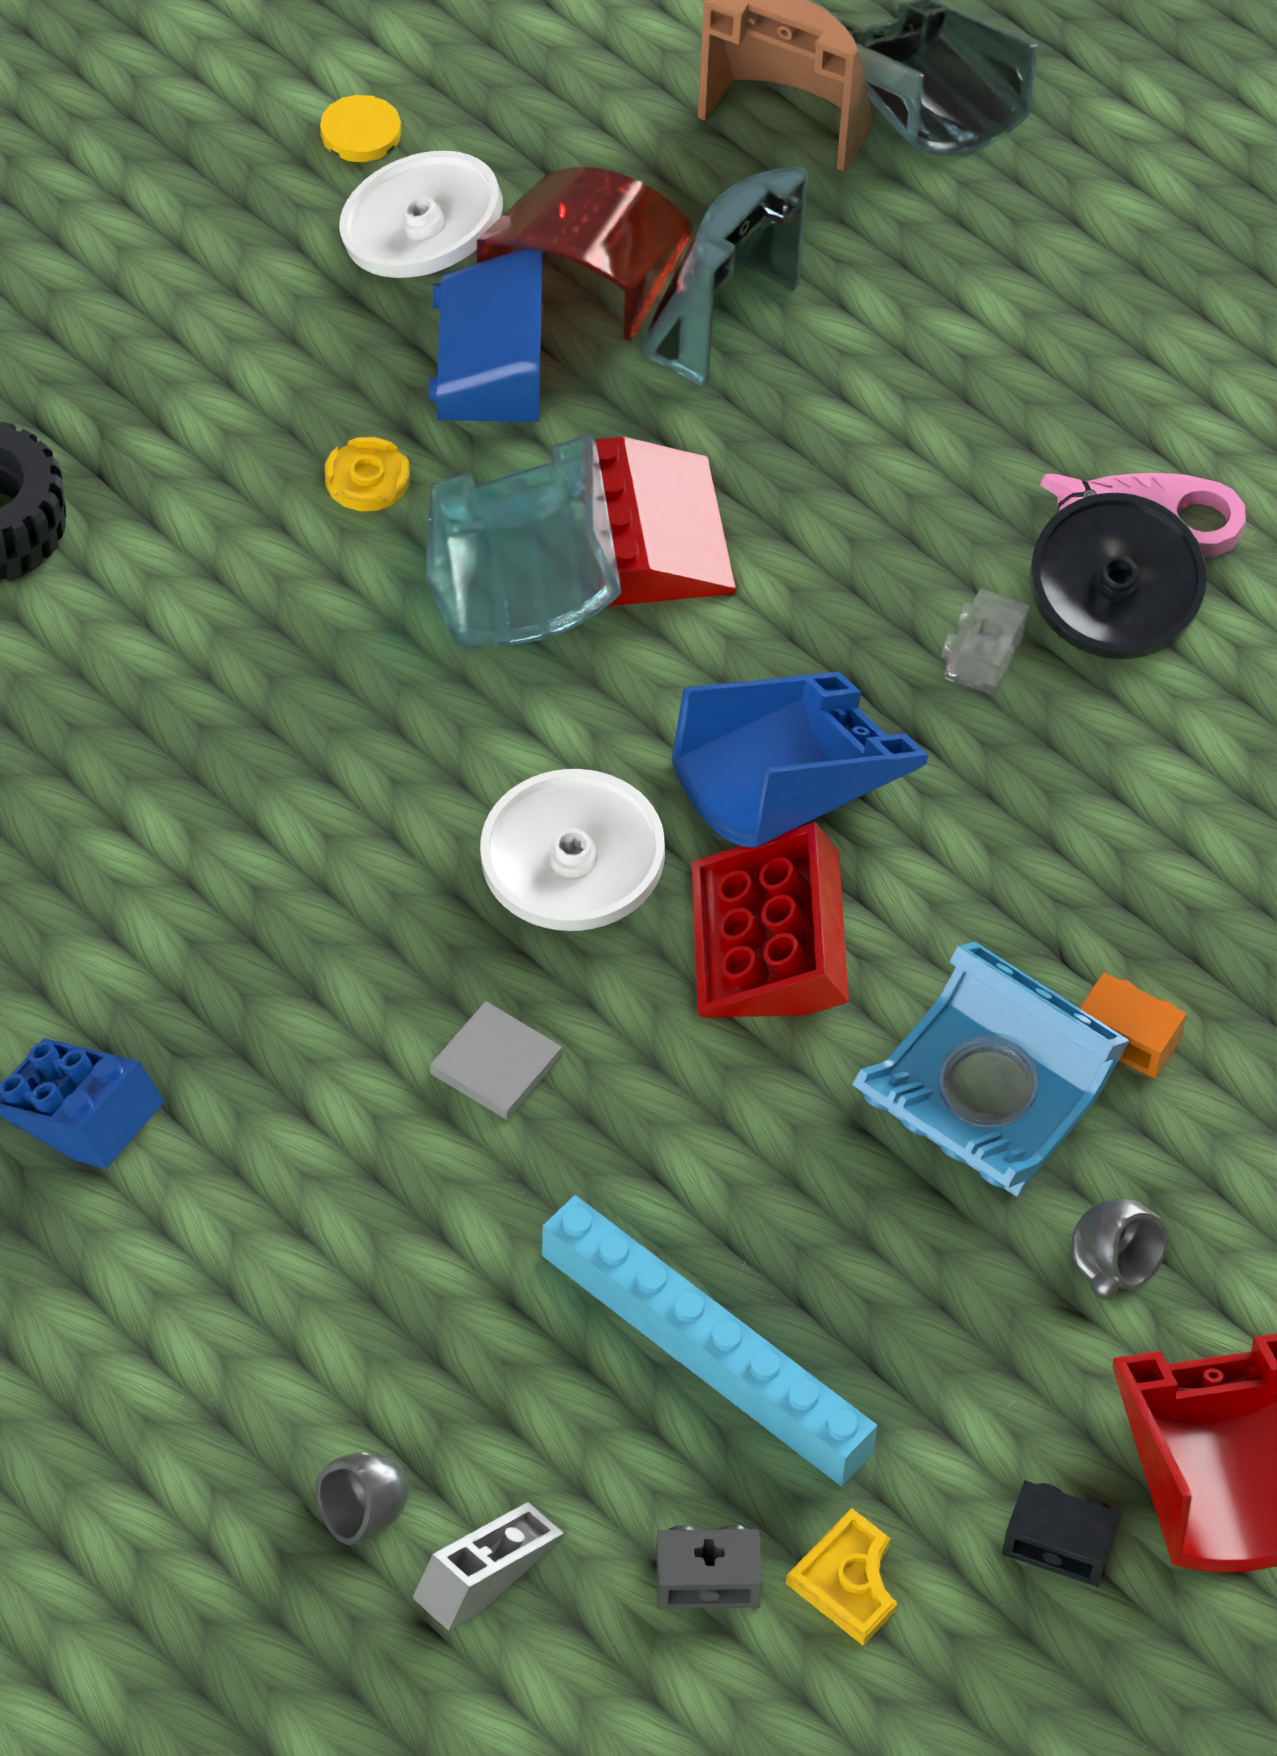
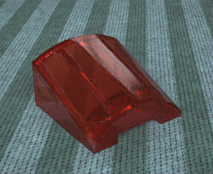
[477,167,693,341]

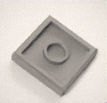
[430,1001,562,1120]

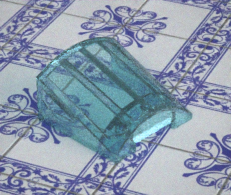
[426,433,621,646]

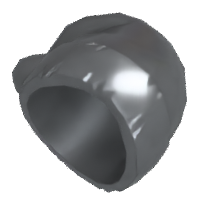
[1071,1199,1168,1300]
[315,1452,410,1545]

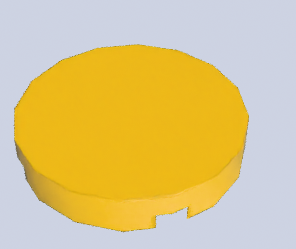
[320,95,401,162]
[325,437,410,511]

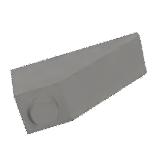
[412,1502,564,1631]

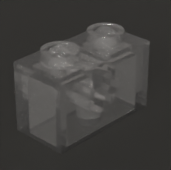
[941,588,1030,695]

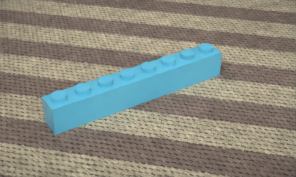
[542,1195,878,1487]

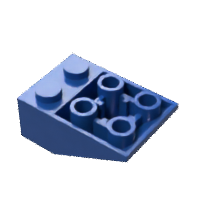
[0,1038,164,1169]

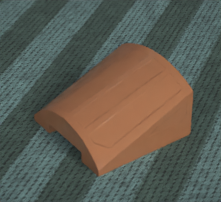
[698,0,874,172]

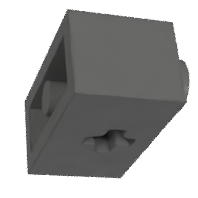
[656,1525,762,1609]

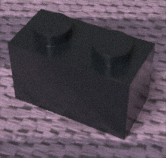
[1002,1480,1121,1587]

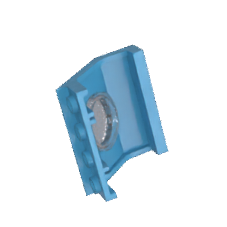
[852,942,1130,1197]

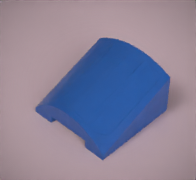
[671,672,928,847]

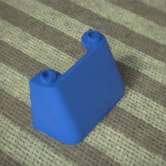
[429,248,543,422]

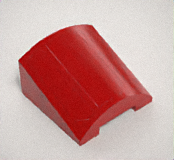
[1112,1333,1277,1572]

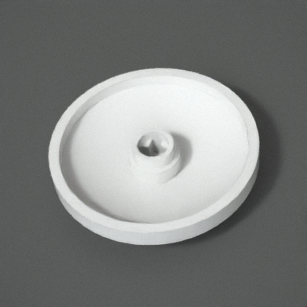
[339,151,503,278]
[480,769,665,931]

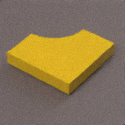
[785,1508,897,1646]

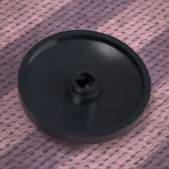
[1030,492,1207,659]

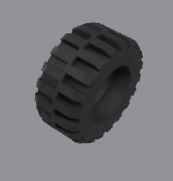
[0,421,67,582]

